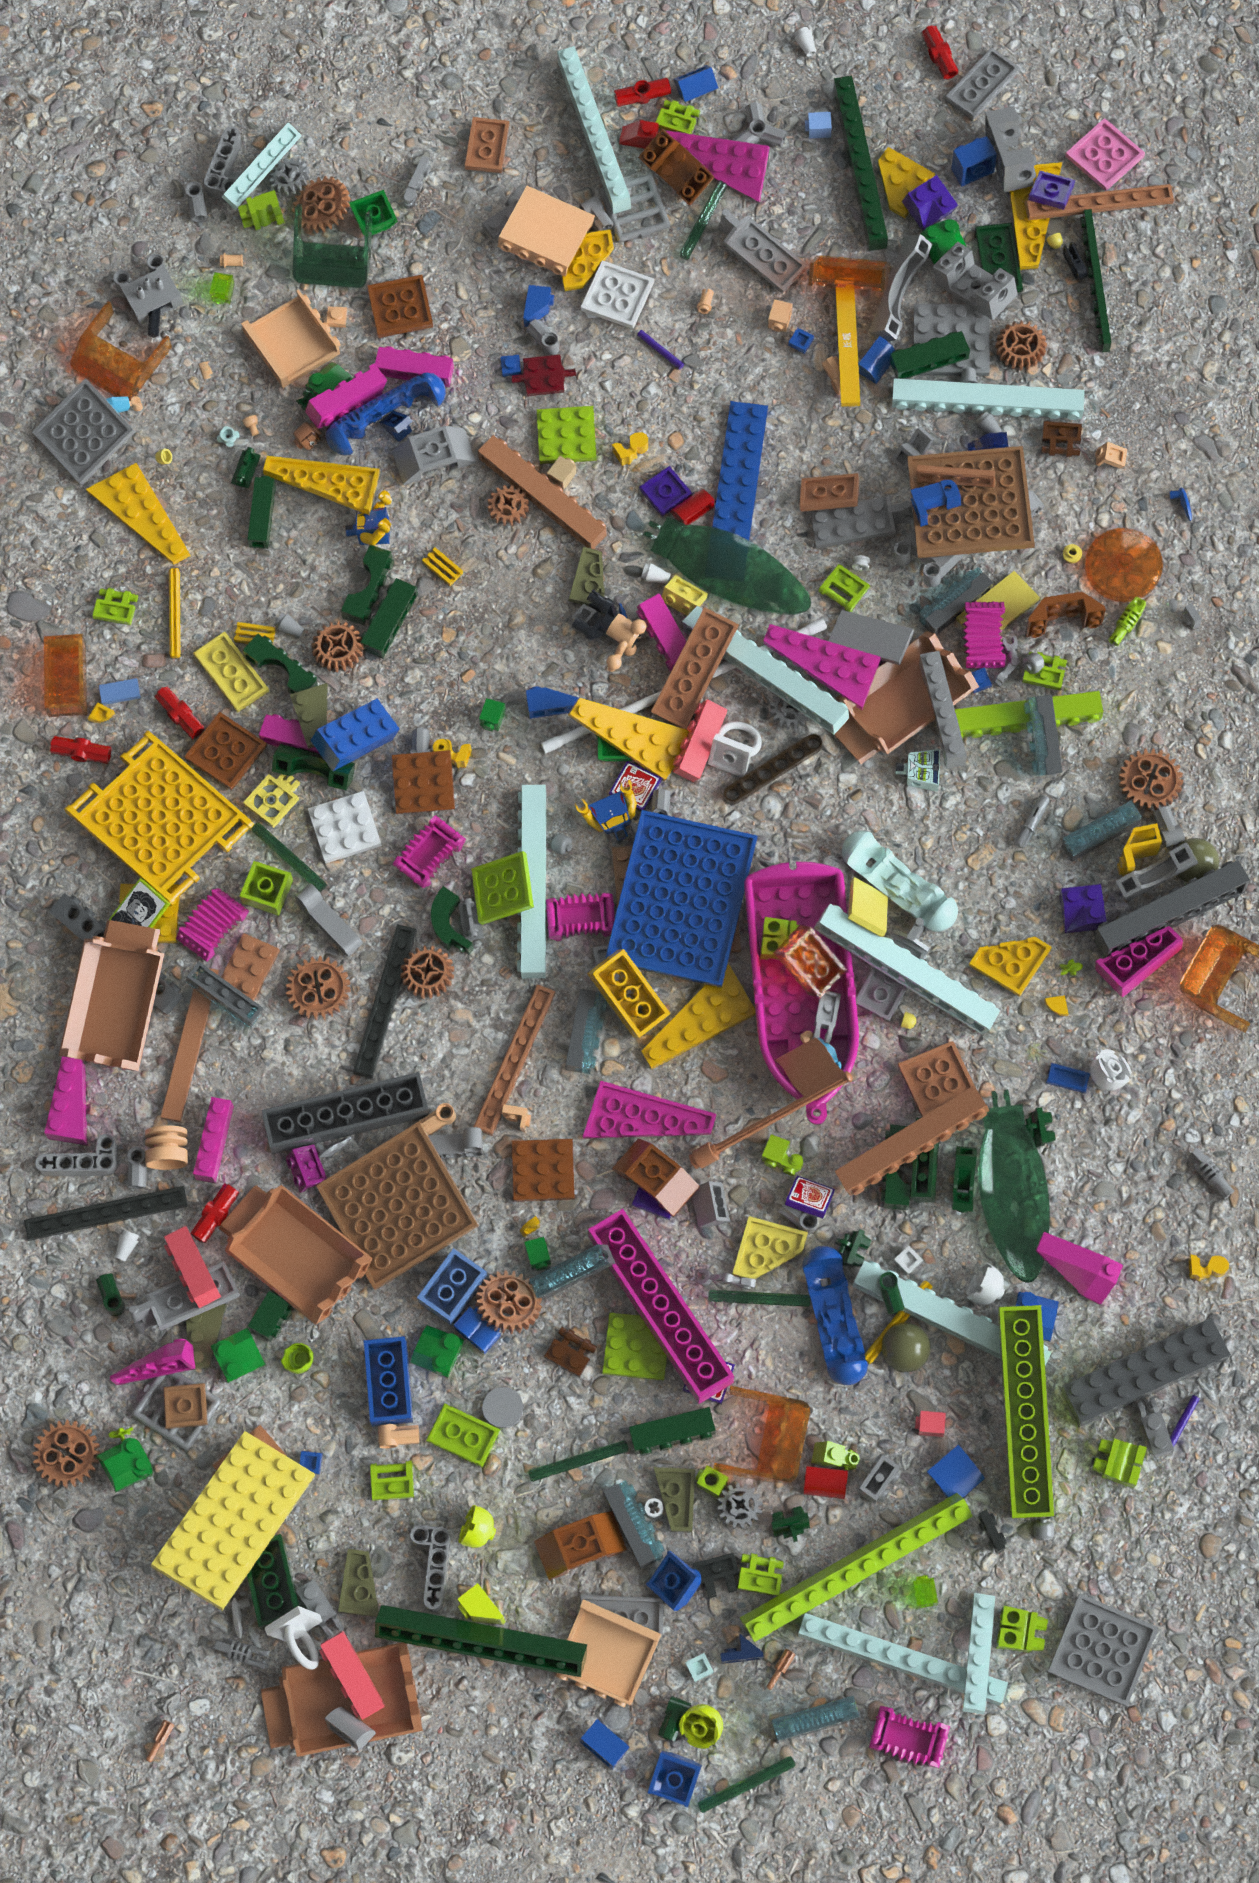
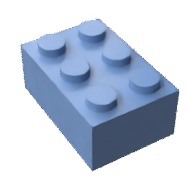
[417,1248,488,1326]

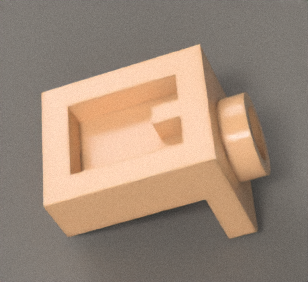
[1095,442,1127,469]
[502,1104,531,1132]

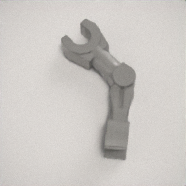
[994,636,1020,687]
[697,1268,756,1290]

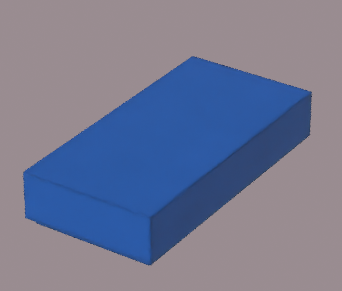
[1046,1063,1090,1094]

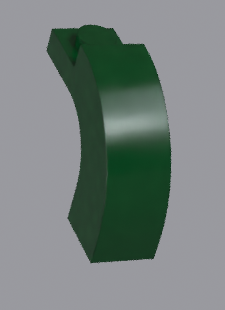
[431,886,474,955]
[951,1146,977,1213]

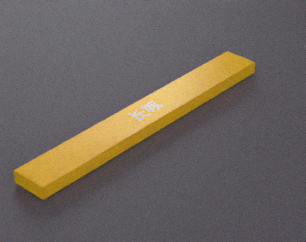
[835,279,860,407]

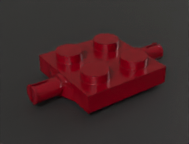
[511,354,576,397]

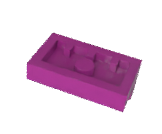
[286,1144,327,1193]

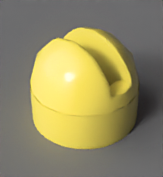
[1046,233,1063,249]
[155,449,172,465]
[901,1012,916,1029]

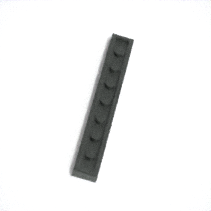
[353,924,417,1079]
[24,1186,188,1241]

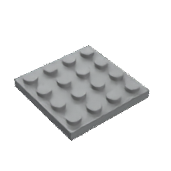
[913,304,990,376]
[32,378,136,485]
[1047,1594,1159,1707]

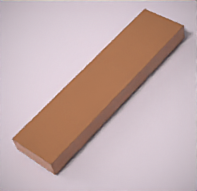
[917,465,995,487]

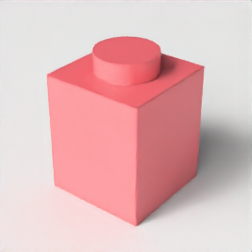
[915,1411,946,1437]

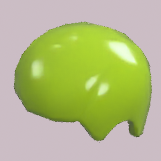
[281,1343,313,1374]

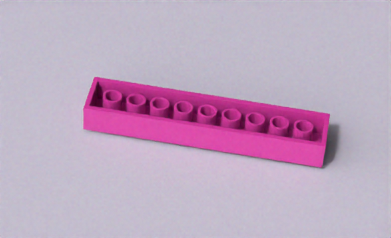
[588,1209,734,1404]

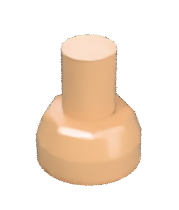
[242,415,259,436]

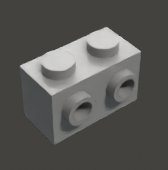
[858,1455,900,1505]

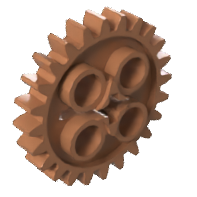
[292,176,351,233]
[1118,748,1183,811]
[286,956,351,1020]
[475,1270,542,1334]
[32,1420,101,1488]

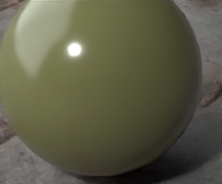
[1176,838,1219,882]
[882,1323,931,1372]

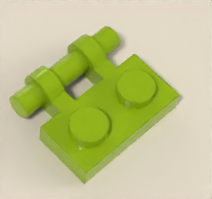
[656,100,701,134]
[92,588,138,626]
[1022,651,1067,691]
[737,1553,784,1596]

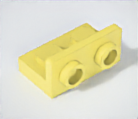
[661,575,708,616]

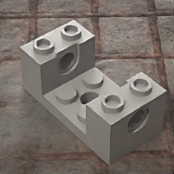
[985,106,1036,192]
[933,242,1018,320]

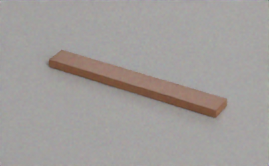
[1024,184,1174,220]
[161,968,219,1122]
[473,984,556,1136]

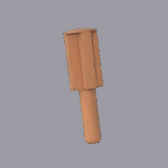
[766,1649,796,1690]
[146,1720,175,1762]

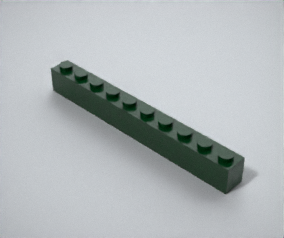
[833,75,888,251]
[375,1605,587,1677]

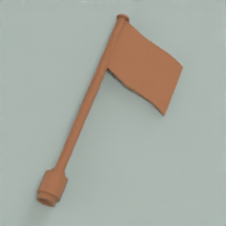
[689,1038,853,1169]

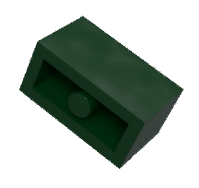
[248,1291,293,1342]

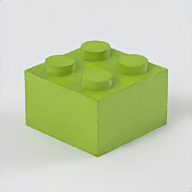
[239,861,293,916]

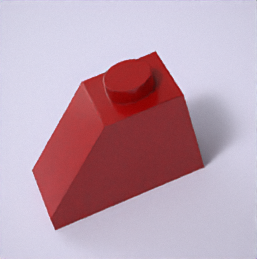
[619,120,659,149]

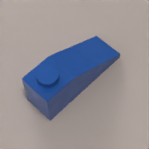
[526,686,579,719]

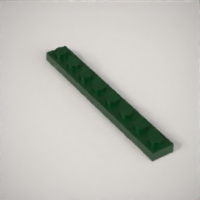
[1080,209,1112,352]

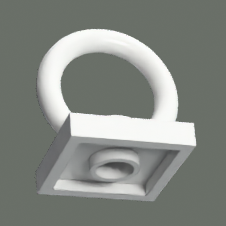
[708,721,762,777]
[265,1606,323,1670]

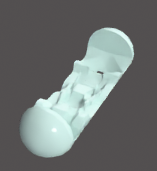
[842,830,958,932]

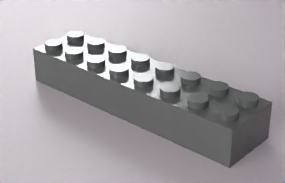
[1094,860,1250,958]
[261,1072,429,1154]
[1061,1318,1231,1427]

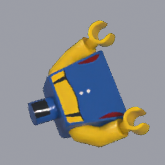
[345,490,392,545]
[575,780,637,841]

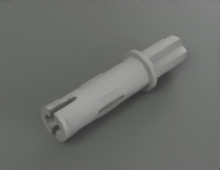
[1015,794,1050,848]

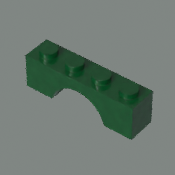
[341,545,394,626]
[243,634,318,694]
[272,744,355,791]
[880,1125,911,1210]

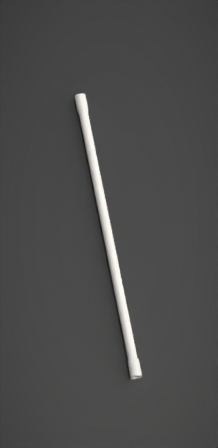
[541,618,827,754]

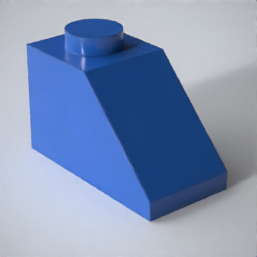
[523,285,555,327]

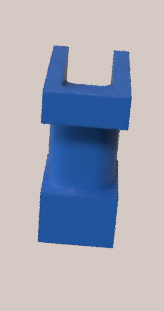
[910,480,961,527]

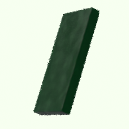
[975,222,1023,292]

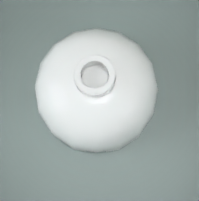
[1090,1050,1131,1091]
[966,1263,1005,1305]

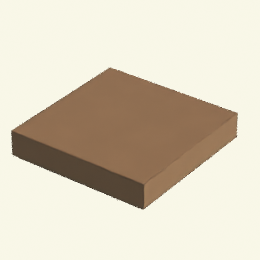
[163,1383,208,1429]

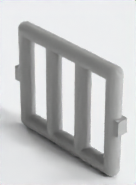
[600,174,670,242]
[131,1372,221,1451]

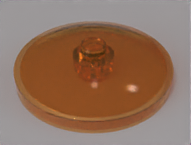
[1085,528,1163,602]

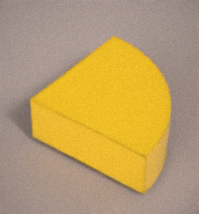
[87,702,115,723]
[1044,995,1068,1016]
[520,1216,540,1237]

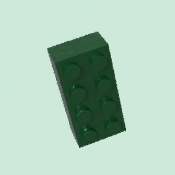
[247,1534,299,1630]

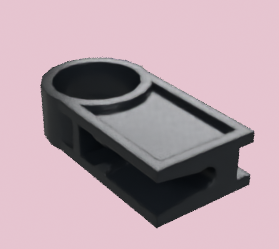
[1062,242,1087,281]

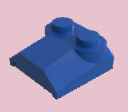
[1015,1292,1059,1342]
[646,1550,701,1611]
[647,1751,702,1808]

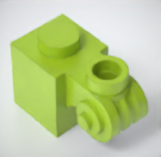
[762,1134,803,1176]
[811,1441,860,1471]

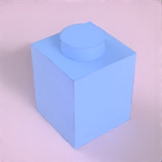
[805,112,832,139]

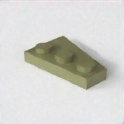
[568,546,605,608]
[290,683,328,749]
[186,1304,227,1370]
[654,1467,695,1533]
[338,1549,379,1618]

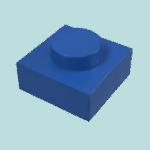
[788,328,814,354]
[500,355,521,377]
[971,667,992,694]
[299,1451,323,1475]

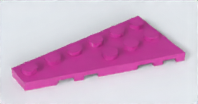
[665,130,770,202]
[763,624,881,710]
[583,1081,717,1139]

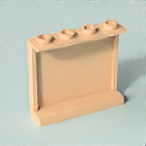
[497,186,595,277]
[241,289,341,388]
[556,1599,662,1707]

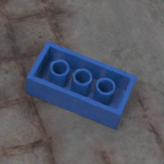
[310,698,400,771]
[364,1336,413,1427]

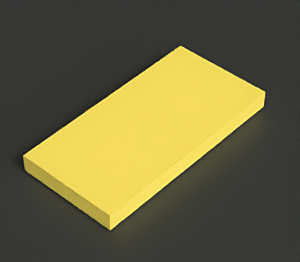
[956,571,1040,630]
[193,631,269,713]
[848,877,888,937]

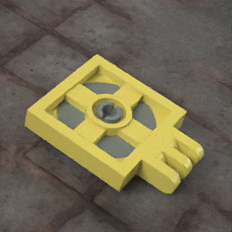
[243,774,300,828]

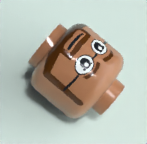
[293,422,322,450]

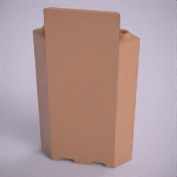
[834,631,979,764]
[58,920,164,1071]
[219,1185,373,1325]
[261,1643,423,1757]

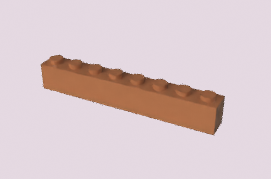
[478,435,607,549]
[835,1086,990,1196]

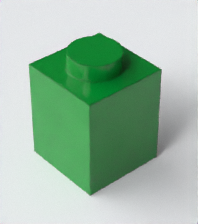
[479,698,506,731]
[524,1236,551,1271]

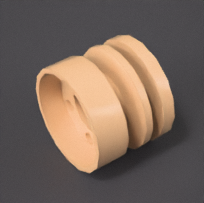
[145,1126,188,1170]

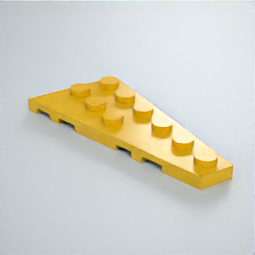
[1009,162,1062,270]
[263,456,380,515]
[86,463,190,565]
[568,698,689,781]
[642,963,756,1070]

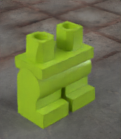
[238,190,285,230]
[760,917,807,961]
[1092,1438,1147,1488]
[996,1605,1048,1653]

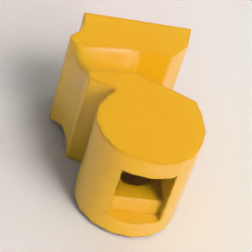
[612,432,648,466]
[433,739,472,768]
[1188,1254,1229,1281]

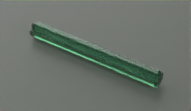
[680,180,727,260]
[252,822,327,892]
[708,1290,810,1307]
[528,1440,629,1482]
[698,1756,796,1813]

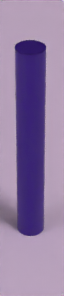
[637,330,684,370]
[1170,1395,1200,1447]

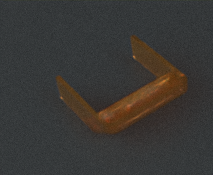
[808,255,891,292]
[70,301,172,401]
[1180,925,1259,1033]
[713,1386,810,1483]

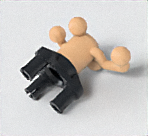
[571,589,647,672]

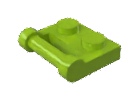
[818,564,870,612]
[370,1460,414,1501]

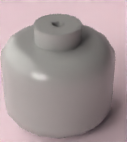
[1023,653,1044,674]
[551,834,572,855]
[1033,1518,1054,1540]

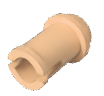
[220,253,243,268]
[697,289,714,314]

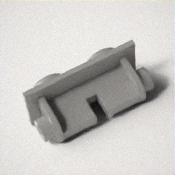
[458,898,484,941]

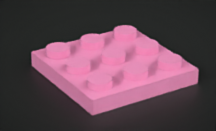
[1065,118,1145,191]

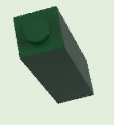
[247,476,276,549]

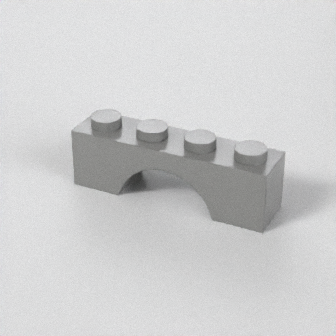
[1116,843,1198,902]

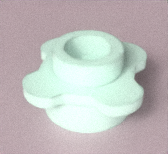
[217,426,239,447]

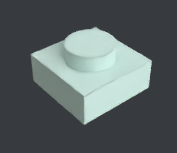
[685,1653,714,1682]

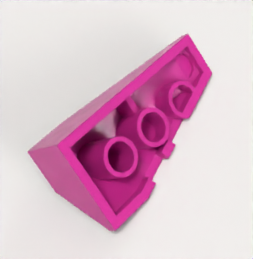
[1035,1232,1123,1305]
[110,1339,195,1385]

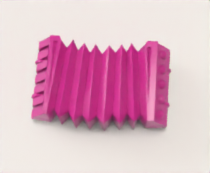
[962,601,1006,669]
[392,815,466,888]
[176,888,249,962]
[546,893,615,941]
[869,1706,950,1768]

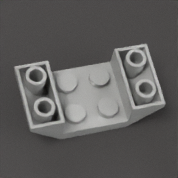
[392,426,476,485]

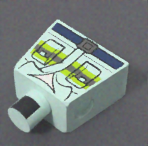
[895,749,940,791]

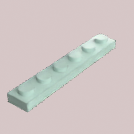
[222,123,302,210]
[962,1593,995,1715]

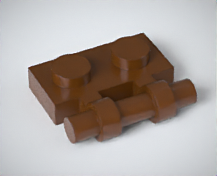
[1041,421,1082,457]
[544,1327,597,1378]

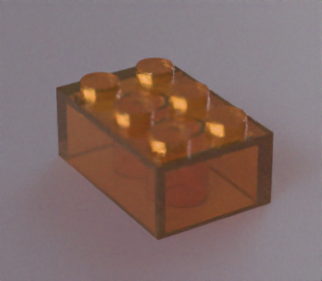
[773,925,847,998]

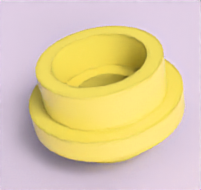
[1063,544,1082,563]

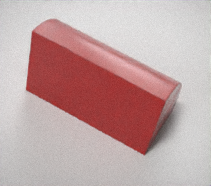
[670,489,714,528]
[803,1466,848,1499]

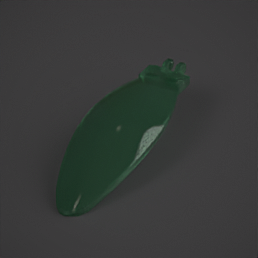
[643,516,811,615]
[978,1089,1050,1283]

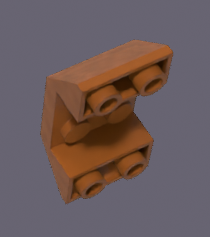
[638,129,714,205]
[1025,591,1106,638]
[612,1138,700,1217]
[534,1511,627,1581]

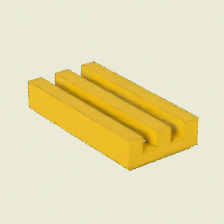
[422,547,463,586]
[234,622,276,645]

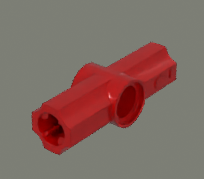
[921,25,959,80]
[614,77,671,107]
[154,686,205,739]
[50,736,112,764]
[190,1183,240,1243]

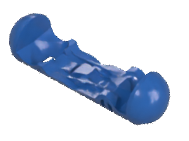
[325,372,446,456]
[802,1246,868,1385]

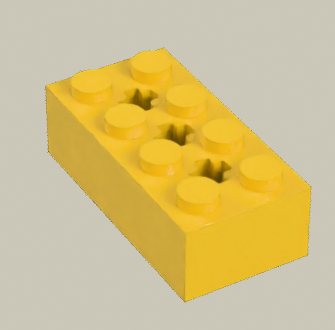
[587,949,670,1038]

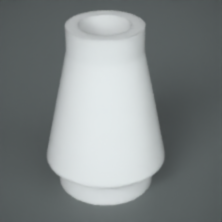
[794,27,816,57]
[641,563,670,584]
[115,1230,139,1261]

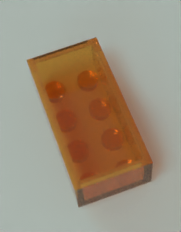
[44,634,87,717]

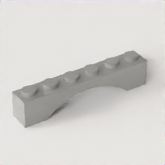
[869,234,932,341]
[919,651,967,769]

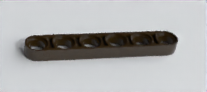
[724,734,822,805]

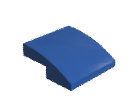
[927,1445,985,1498]

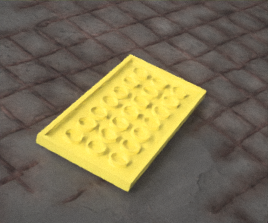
[151,1431,315,1611]

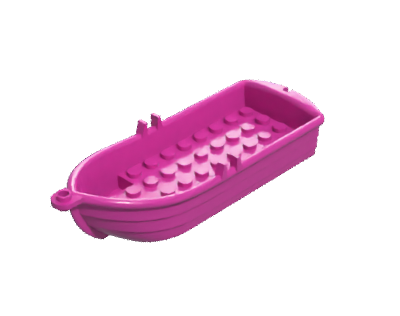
[744,861,859,1125]

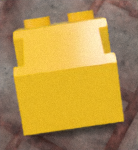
[1117,823,1162,877]

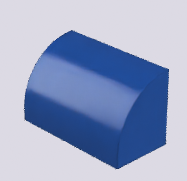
[673,65,718,102]
[858,336,895,384]
[580,1719,629,1770]

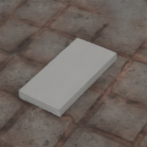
[944,47,1020,121]
[828,610,914,665]
[579,1595,664,1642]

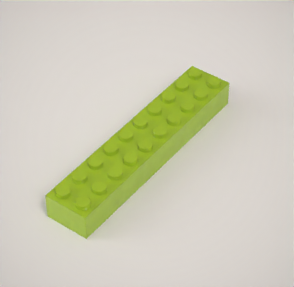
[998,1305,1054,1518]

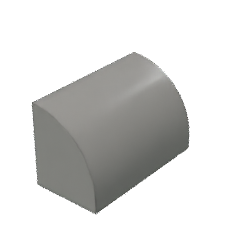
[693,1181,730,1228]
[325,1707,376,1751]

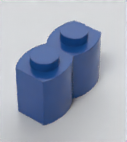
[453,1307,501,1354]

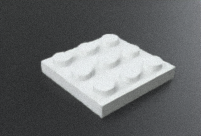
[581,260,654,329]
[308,791,382,864]

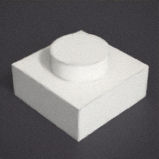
[894,1246,923,1275]

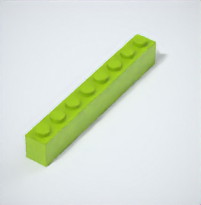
[955,691,1103,739]

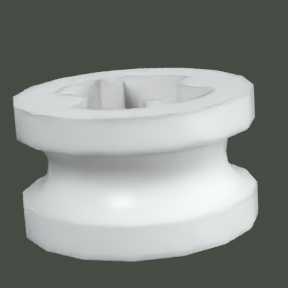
[852,555,870,571]
[645,1498,663,1518]

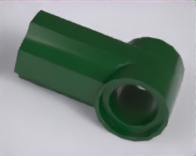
[877,1272,905,1314]
[95,1273,125,1316]
[658,1696,691,1742]

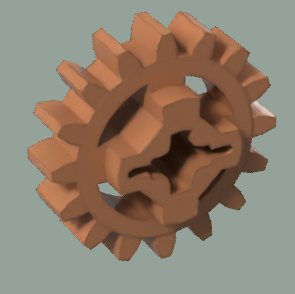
[488,485,529,526]

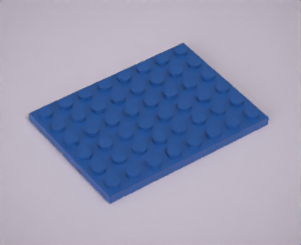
[605,810,758,988]

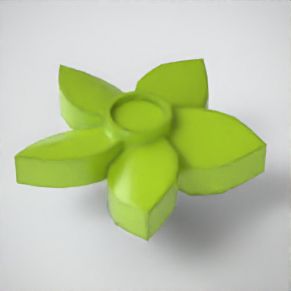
[1059,959,1083,976]
[108,1427,133,1442]

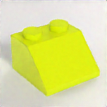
[457,1583,506,1625]

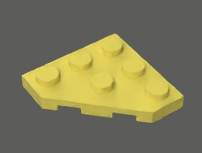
[732,1216,808,1279]

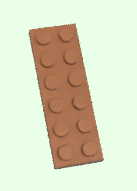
[651,607,739,729]

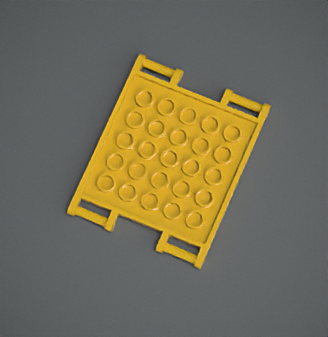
[64,730,255,906]

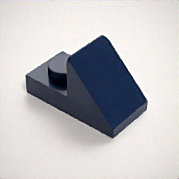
[379,410,413,442]
[720,1634,764,1664]

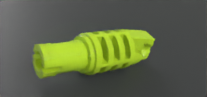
[1108,597,1146,646]

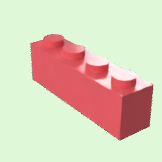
[673,699,727,782]
[164,1226,221,1308]
[319,1631,385,1720]

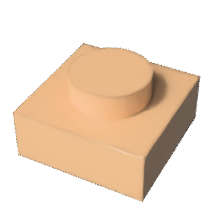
[326,306,347,328]

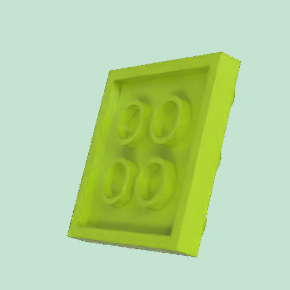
[536,406,597,464]
[471,851,534,925]
[603,1312,667,1381]

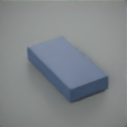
[99,678,141,705]

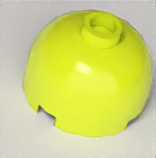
[458,1505,496,1548]
[679,1704,723,1749]

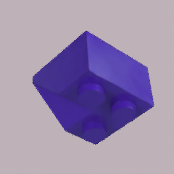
[902,175,958,231]
[1059,884,1107,934]

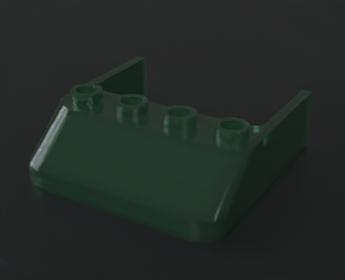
[293,204,373,288]

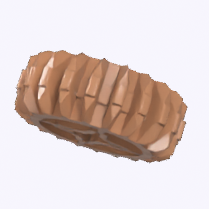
[995,320,1047,371]
[311,621,364,673]
[401,945,455,999]

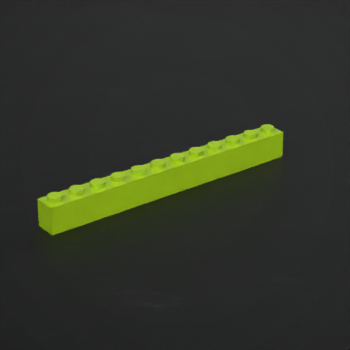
[740,1493,973,1642]

